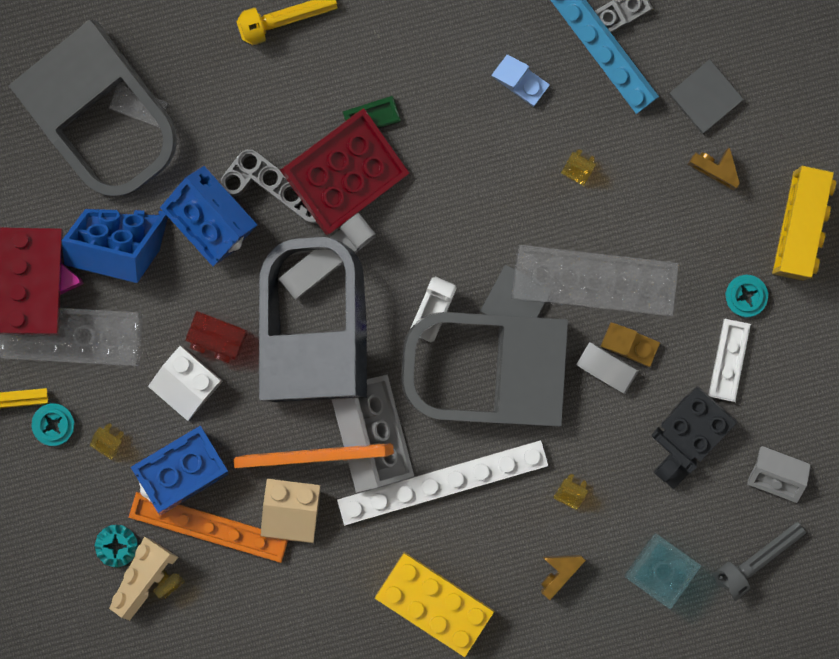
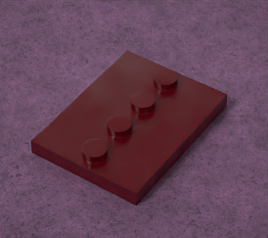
[280,108,409,235]
[0,227,63,336]

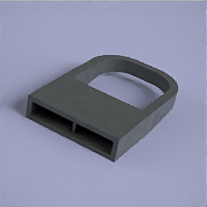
[9,19,177,196]
[402,312,568,426]

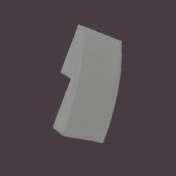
[595,0,653,32]
[576,342,639,393]

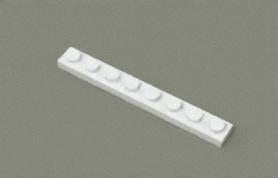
[337,440,548,525]

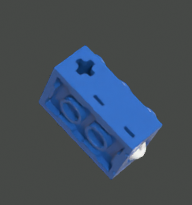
[160,166,257,266]
[131,426,228,516]

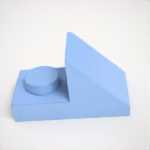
[491,55,549,107]

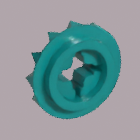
[725,275,768,317]
[31,403,75,446]
[94,525,138,567]

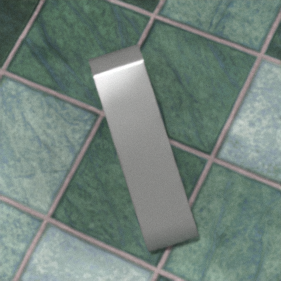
[221,149,317,224]
[279,213,376,300]

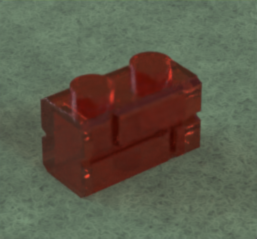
[185,311,248,363]

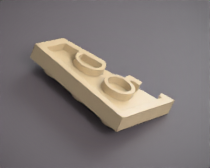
[109,537,178,621]

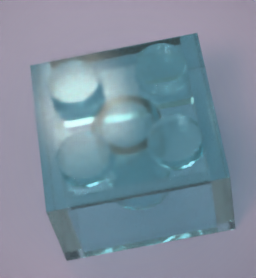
[624,533,701,610]

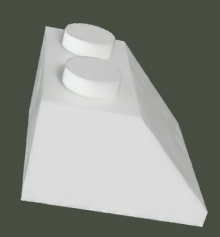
[148,346,223,421]

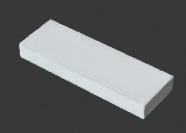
[708,319,751,402]

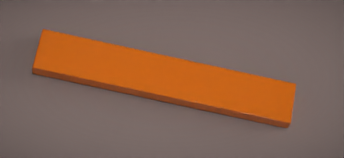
[234,443,394,468]
[128,492,288,563]

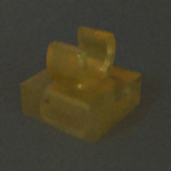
[561,149,596,186]
[90,423,124,460]
[553,474,588,510]
[153,570,184,599]

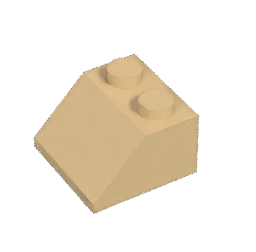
[261,479,321,543]

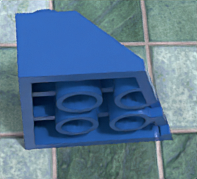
[62,209,168,283]

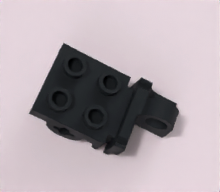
[652,386,737,490]

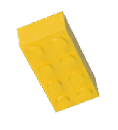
[772,166,836,281]
[375,552,494,657]

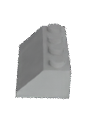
[332,375,414,493]

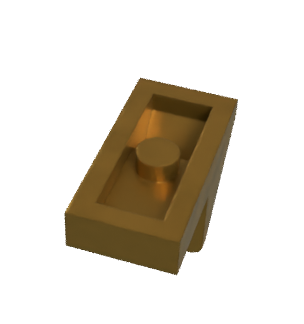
[687,148,739,190]
[600,322,660,367]
[541,555,586,600]

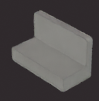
[747,446,810,503]

